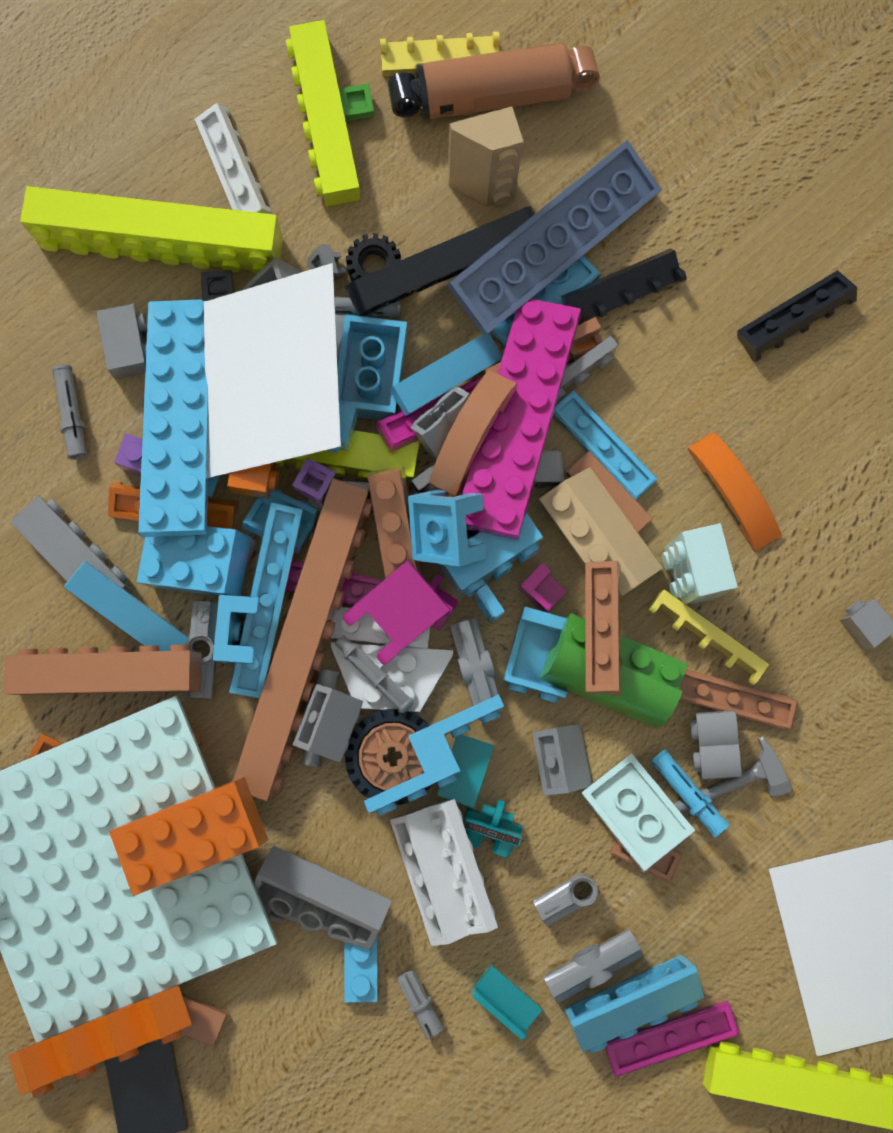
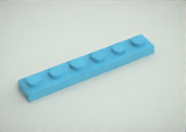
[229,502,303,698]

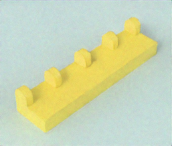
[380,31,500,77]
[648,590,769,686]

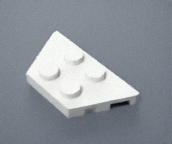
[331,642,453,713]

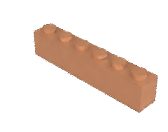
[4,645,202,695]

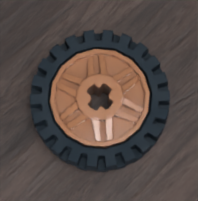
[345,709,430,805]

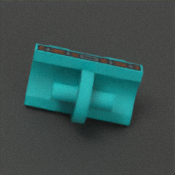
[463,799,523,858]

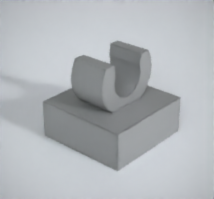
[306,245,346,279]

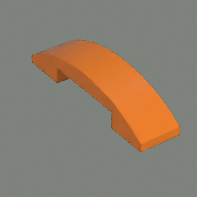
[688,432,782,552]

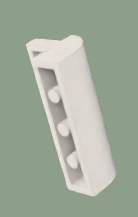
[390,799,498,946]

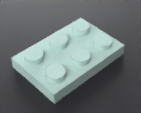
[581,754,695,873]

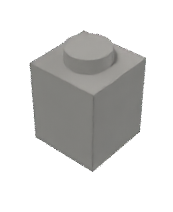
[840,598,893,650]

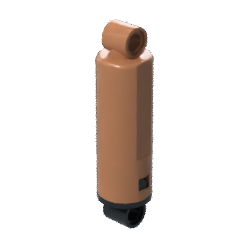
[387,42,600,121]

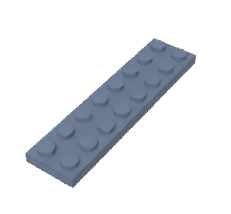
[446,140,662,336]

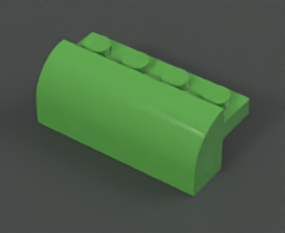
[539,614,687,728]

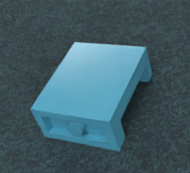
[503,607,568,703]

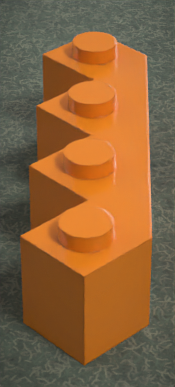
[8,985,192,1097]

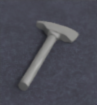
[673,736,792,814]

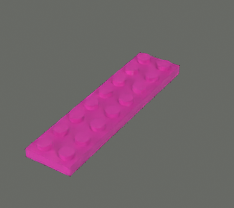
[462,299,581,540]

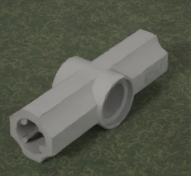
[184,601,218,699]
[450,618,503,711]
[543,929,643,1004]

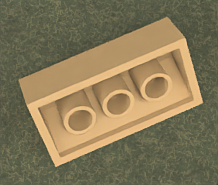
[447,106,524,206]
[539,467,663,597]

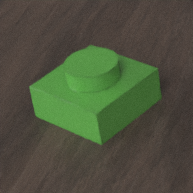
[339,83,374,122]

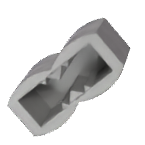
[411,387,470,460]
[690,710,742,779]

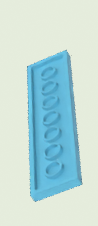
[138,300,208,537]

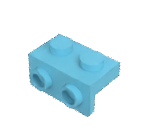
[243,489,318,554]

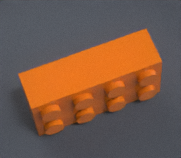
[109,777,268,896]

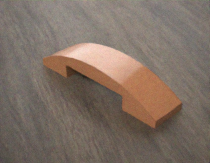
[429,370,518,497]

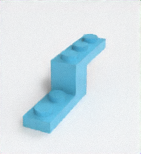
[364,694,504,816]

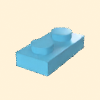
[344,935,378,1003]

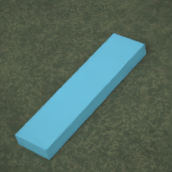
[389,333,502,416]
[553,390,658,500]
[64,560,189,651]

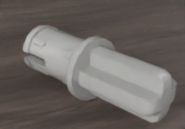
[398,971,444,1039]

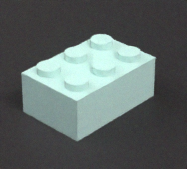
[662,523,738,606]

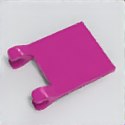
[342,560,450,665]

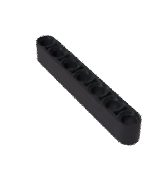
[345,206,535,316]

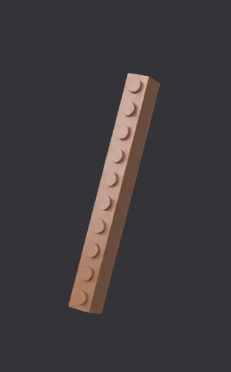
[233,478,373,801]

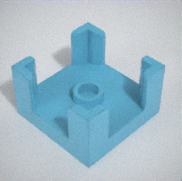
[408,490,487,567]
[213,595,260,666]

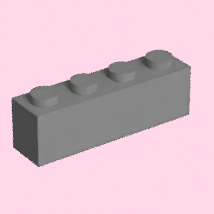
[10,496,132,614]

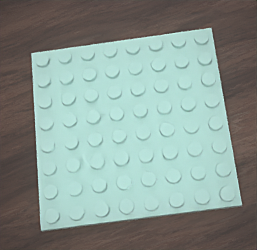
[0,695,278,1043]

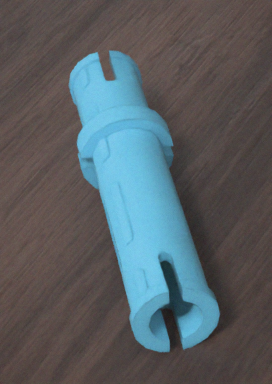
[650,749,731,839]

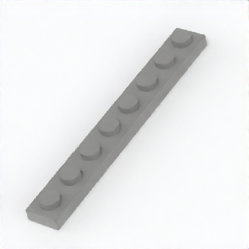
[411,336,618,493]

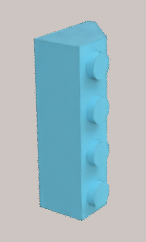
[563,954,705,1053]

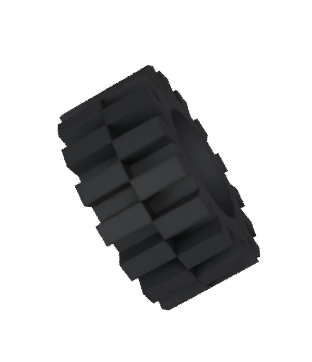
[346,233,401,282]

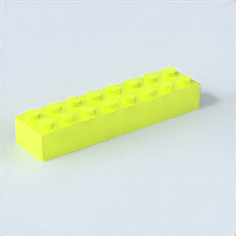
[20,186,284,274]

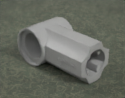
[533,872,598,927]

